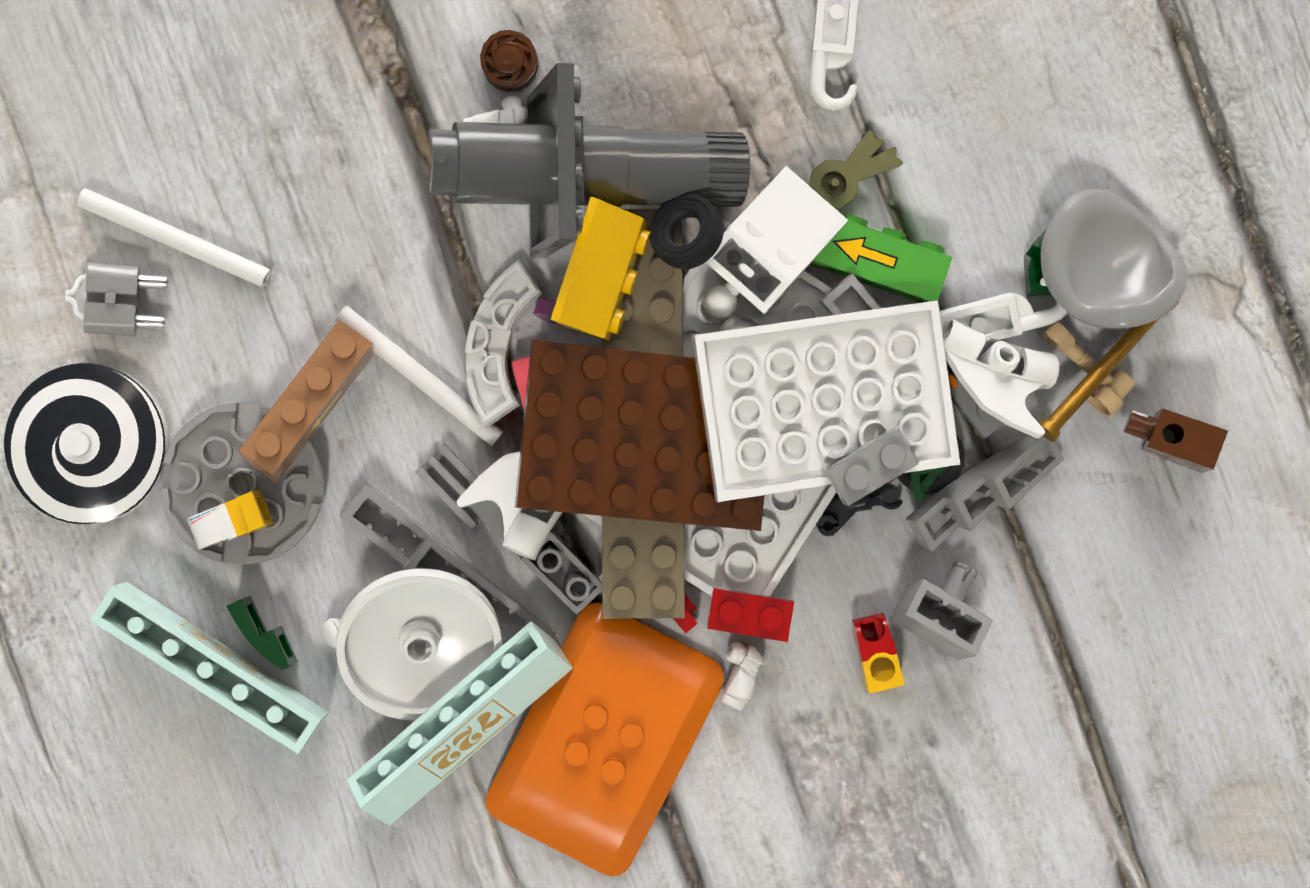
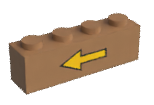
[239,320,374,484]

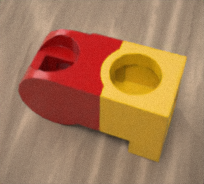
[852,613,905,694]

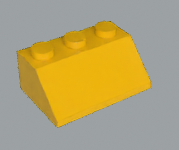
[551,197,651,341]

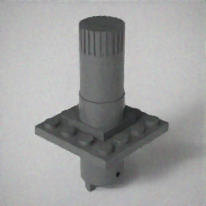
[429,63,751,258]

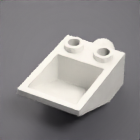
[704,166,848,319]

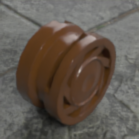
[480,30,539,93]

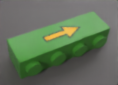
[810,214,953,303]

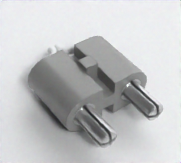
[65,262,168,336]

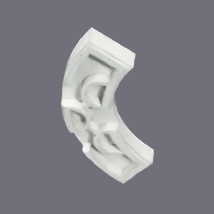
[465,259,543,428]

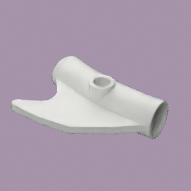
[942,319,1059,439]
[456,452,562,560]

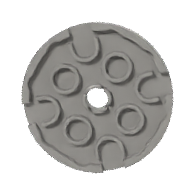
[160,403,325,565]

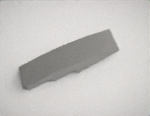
[906,435,1064,552]

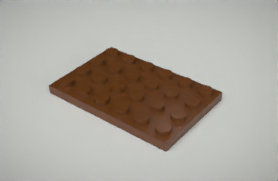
[514,340,765,531]

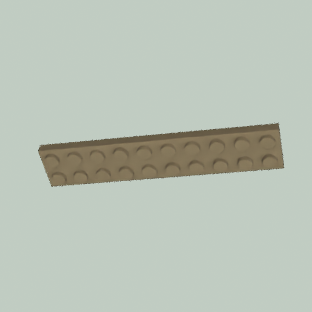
[601,209,685,619]

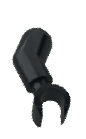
[816,483,903,536]

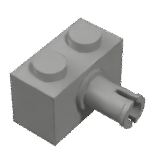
[890,562,993,660]

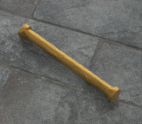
[1038,302,1179,442]

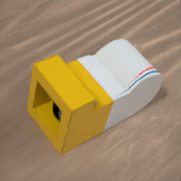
[187,490,274,550]

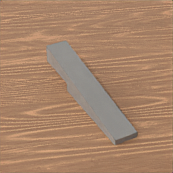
[339,481,557,645]

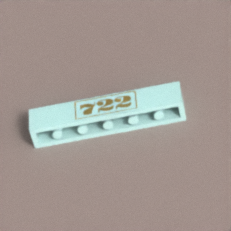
[90,582,330,754]
[347,621,573,826]

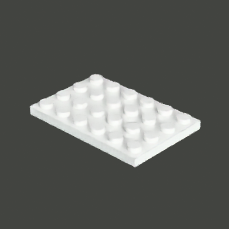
[692,300,960,502]

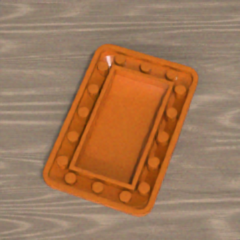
[485,602,724,876]

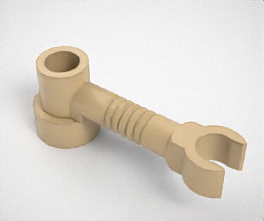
[1041,322,1135,418]

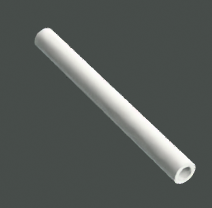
[77,188,271,288]
[335,305,504,447]

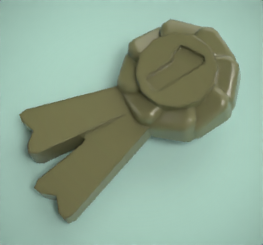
[809,130,903,209]

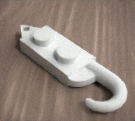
[809,0,859,111]
[939,278,1068,340]

